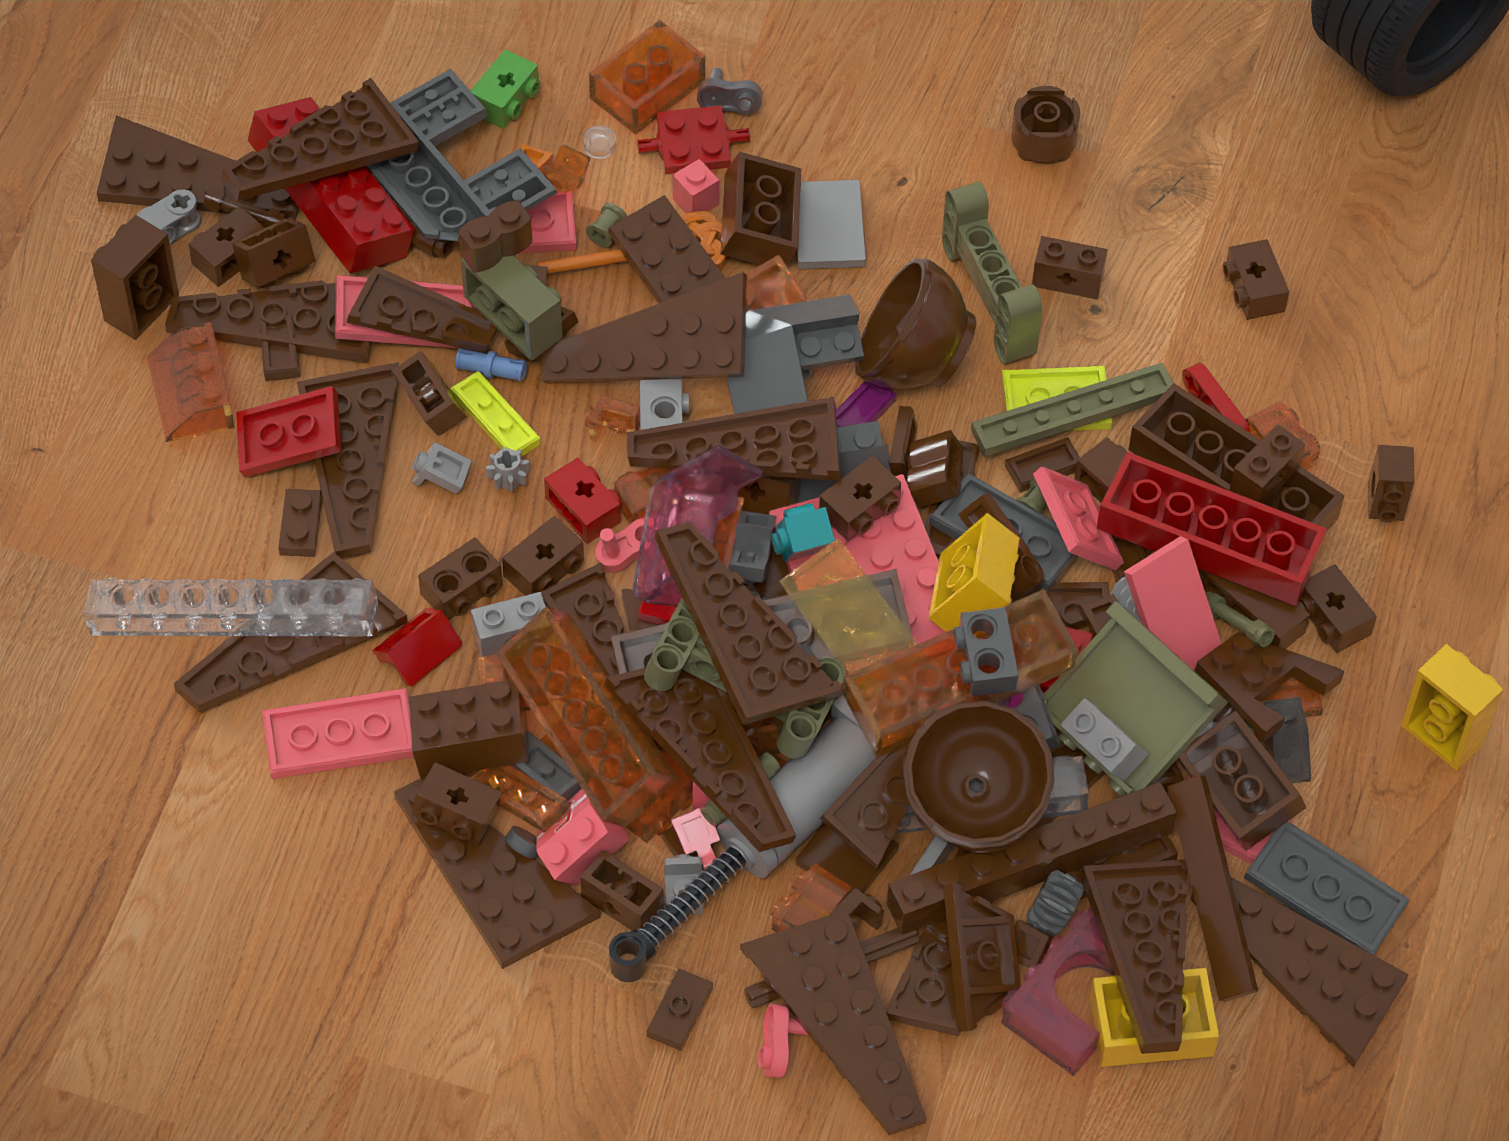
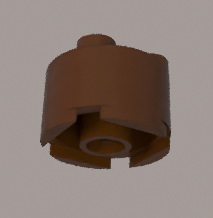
[1011,86,1080,163]

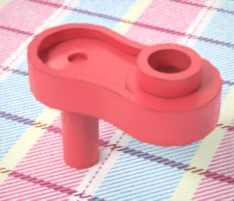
[595,518,660,572]
[758,1004,809,1079]

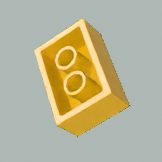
[928,513,1020,638]
[1401,644,1504,771]
[1089,968,1219,1067]

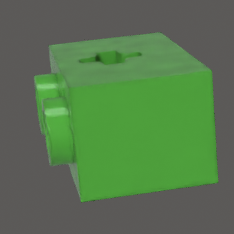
[470,49,541,129]

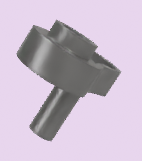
[697,68,763,115]

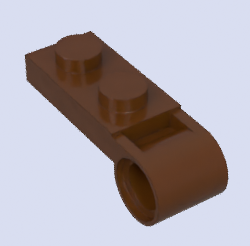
[958,492,1044,601]

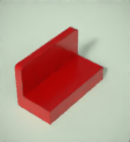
[372,608,462,686]

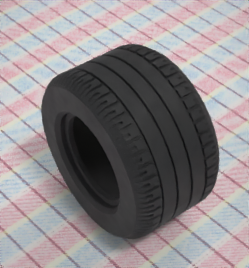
[1311,0,1509,96]

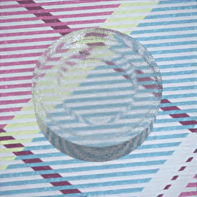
[583,125,616,159]

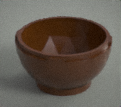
[855,258,976,389]

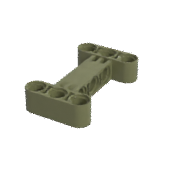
[942,181,1042,364]
[644,598,846,759]

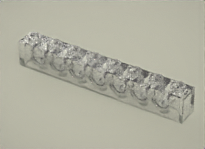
[83,578,378,636]

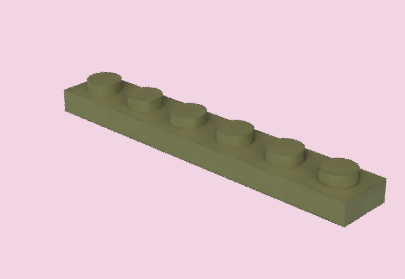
[971,363,1173,457]

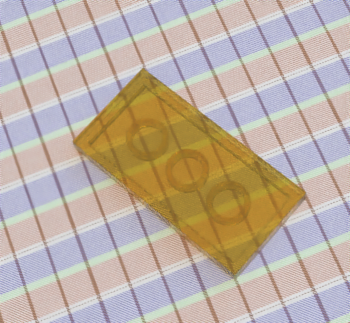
[779,538,926,699]

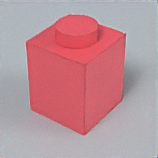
[673,159,719,213]

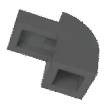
[728,511,777,584]

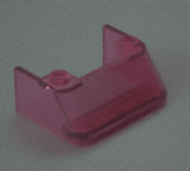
[632,445,763,607]

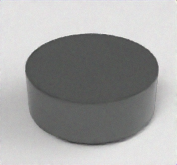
[505,826,538,858]

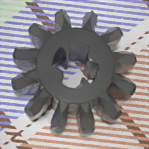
[1027,870,1084,936]

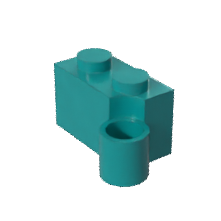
[771,503,835,562]

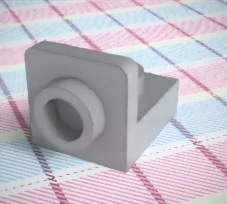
[412,442,472,494]
[664,854,704,914]

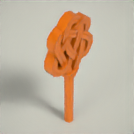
[537,211,727,274]

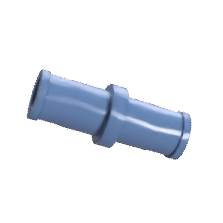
[455,348,527,382]

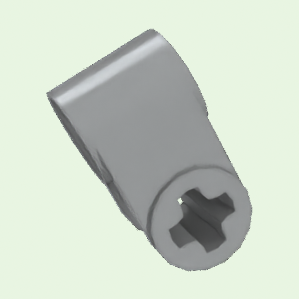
[137,189,201,245]

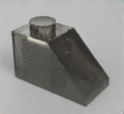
[1264,697,1311,784]

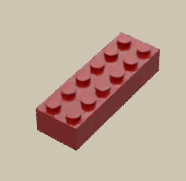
[247,97,415,274]
[1096,452,1327,606]

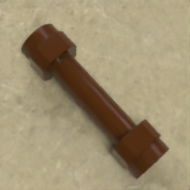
[203,187,286,228]

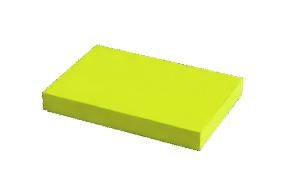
[1002,366,1112,431]

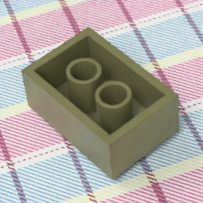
[460,255,563,361]

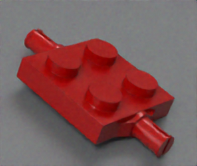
[637,105,750,175]

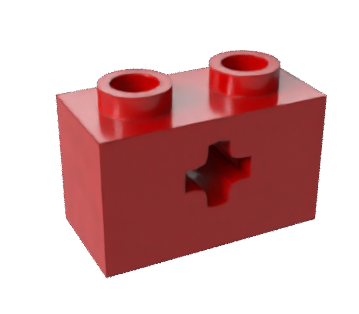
[544,457,622,544]

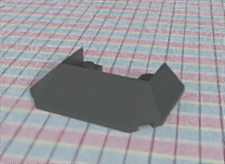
[366,69,557,241]
[726,294,890,503]

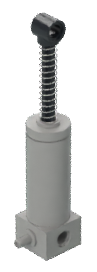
[609,672,917,982]

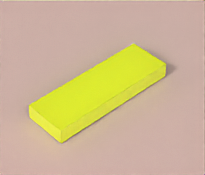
[451,371,540,456]

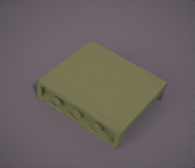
[1043,601,1228,796]

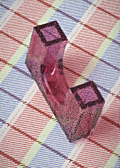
[1001,907,1114,1076]

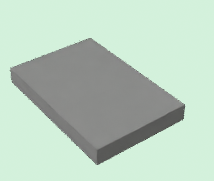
[797,180,866,269]

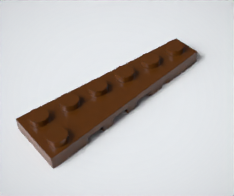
[886,848,971,1036]

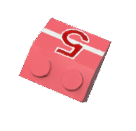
[536,781,630,886]

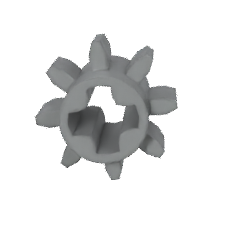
[486,447,530,492]

